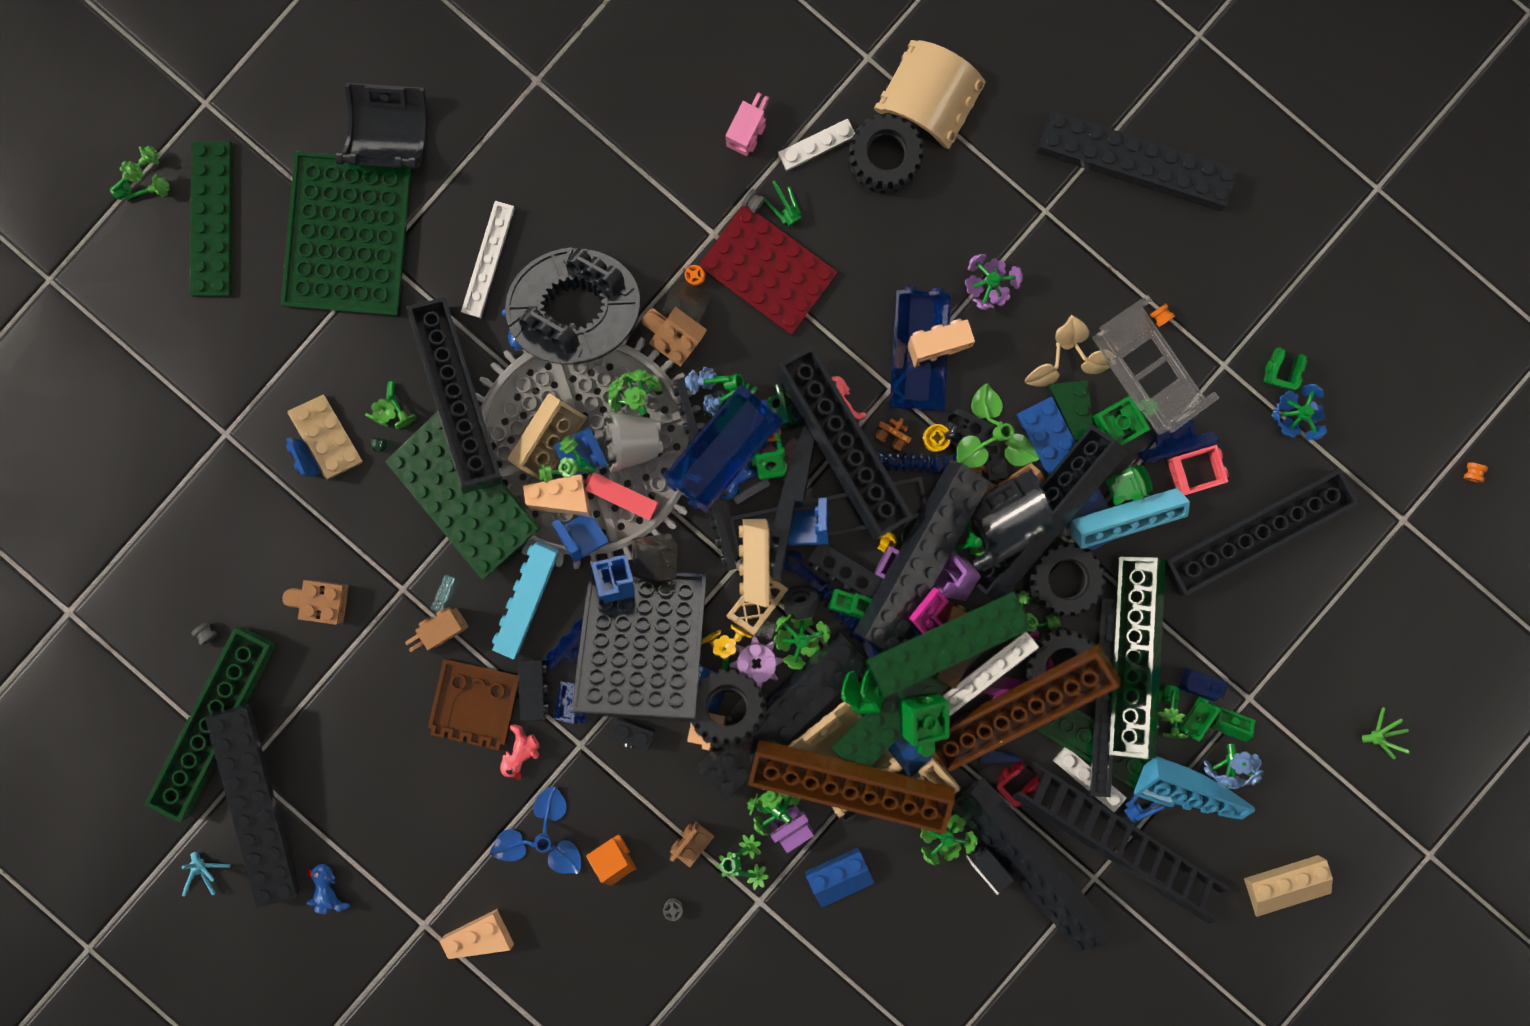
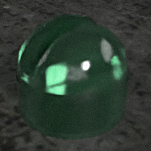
[371,438,387,453]

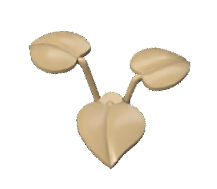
[1025,315,1115,387]

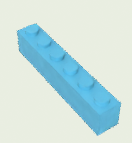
[1070,488,1190,549]
[492,541,560,659]

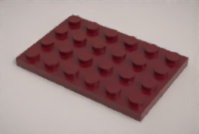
[698,205,838,335]

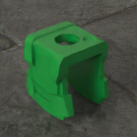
[1264,348,1308,390]
[751,433,787,480]
[1105,464,1153,506]
[842,670,884,714]

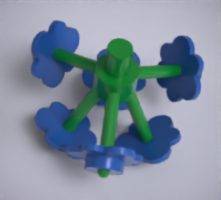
[1271,384,1327,440]

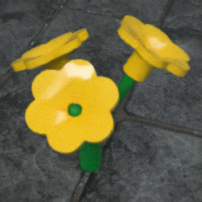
[701,624,752,671]

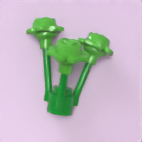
[110,146,170,201]

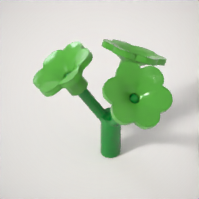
[365,381,417,430]

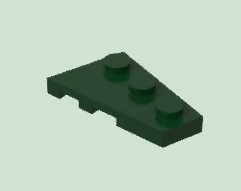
[1048,380,1093,441]

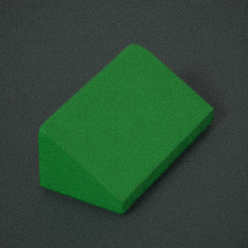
[1211,706,1256,742]

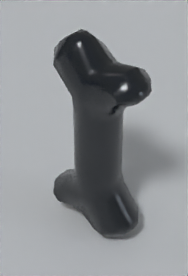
[944,425,963,444]

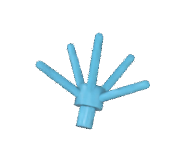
[181,852,231,897]

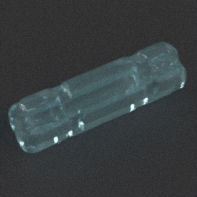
[431,575,454,612]

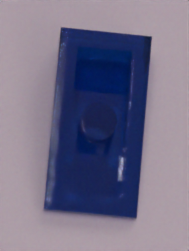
[977,749,1021,763]

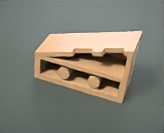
[908,319,975,368]
[523,474,591,517]
[440,909,514,959]

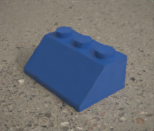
[805,847,875,908]

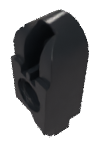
[945,409,1000,447]

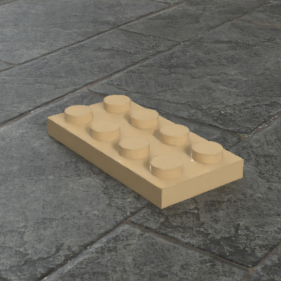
[288,394,362,480]

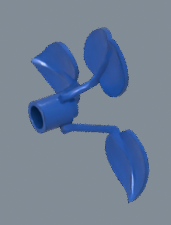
[490,786,581,874]

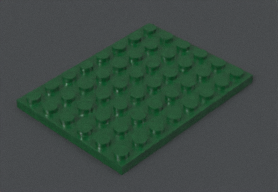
[281,151,412,316]

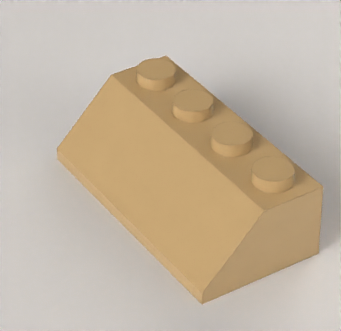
[507,393,587,482]
[739,519,769,607]
[1244,855,1333,917]

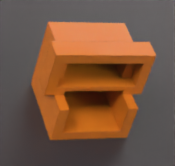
[586,834,637,886]

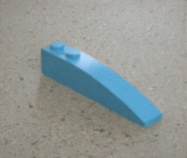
[1134,756,1255,820]

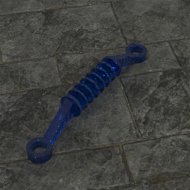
[875,449,987,474]
[784,550,878,658]

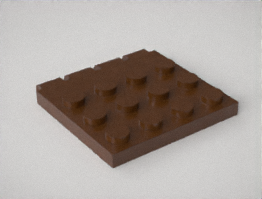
[428,658,519,751]

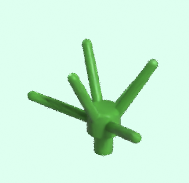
[1362,707,1410,759]

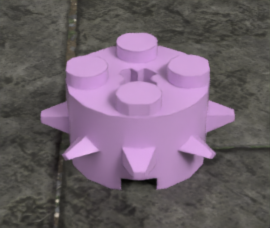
[730,636,784,687]

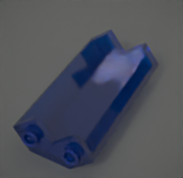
[890,286,952,411]
[663,385,784,512]

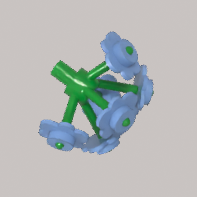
[1204,744,1263,789]

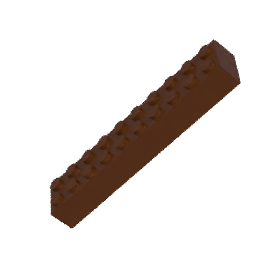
[933,644,1120,773]
[748,739,955,834]

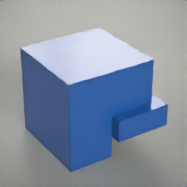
[591,555,635,603]

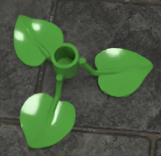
[957,384,1039,468]

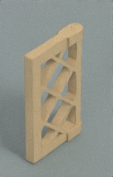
[726,575,789,636]

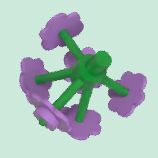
[965,254,1023,310]

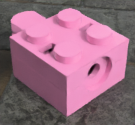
[725,92,769,156]

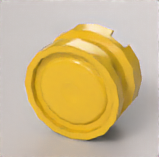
[922,424,951,452]

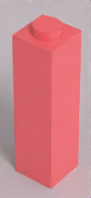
[584,472,659,521]

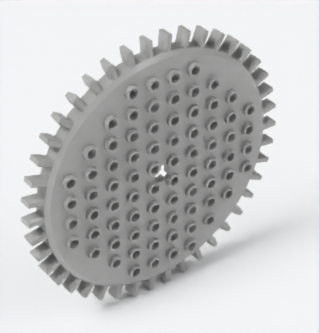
[476,323,707,569]

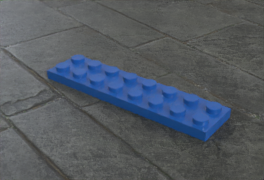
[1016,397,1114,551]

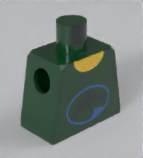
[767,383,805,430]

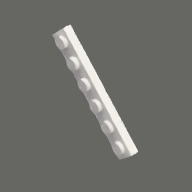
[461,201,515,318]
[942,631,1039,716]

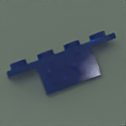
[1138,419,1220,463]
[544,617,583,670]

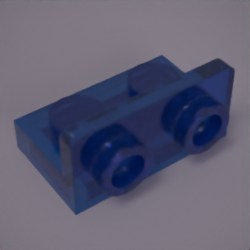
[554,681,587,724]

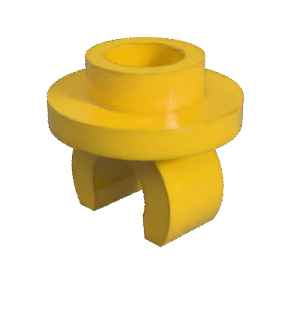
[878,532,897,552]

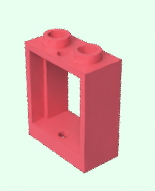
[1167,445,1229,495]

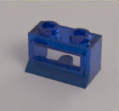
[1179,668,1229,702]

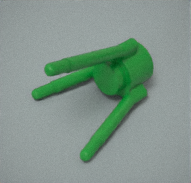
[764,180,802,226]

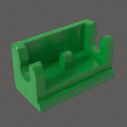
[1178,696,1221,742]

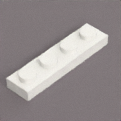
[778,119,855,171]
[1053,747,1126,812]

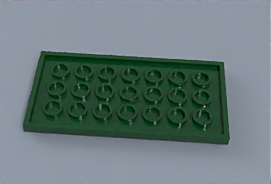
[385,412,540,580]

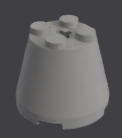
[603,412,663,472]

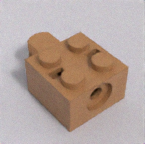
[642,307,707,367]
[282,580,349,625]
[405,607,469,652]

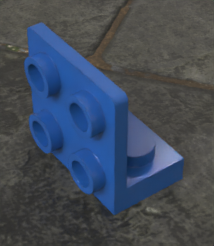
[554,427,608,476]
[286,437,322,477]
[789,498,829,546]
[552,515,608,562]

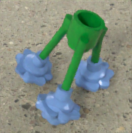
[685,367,744,416]

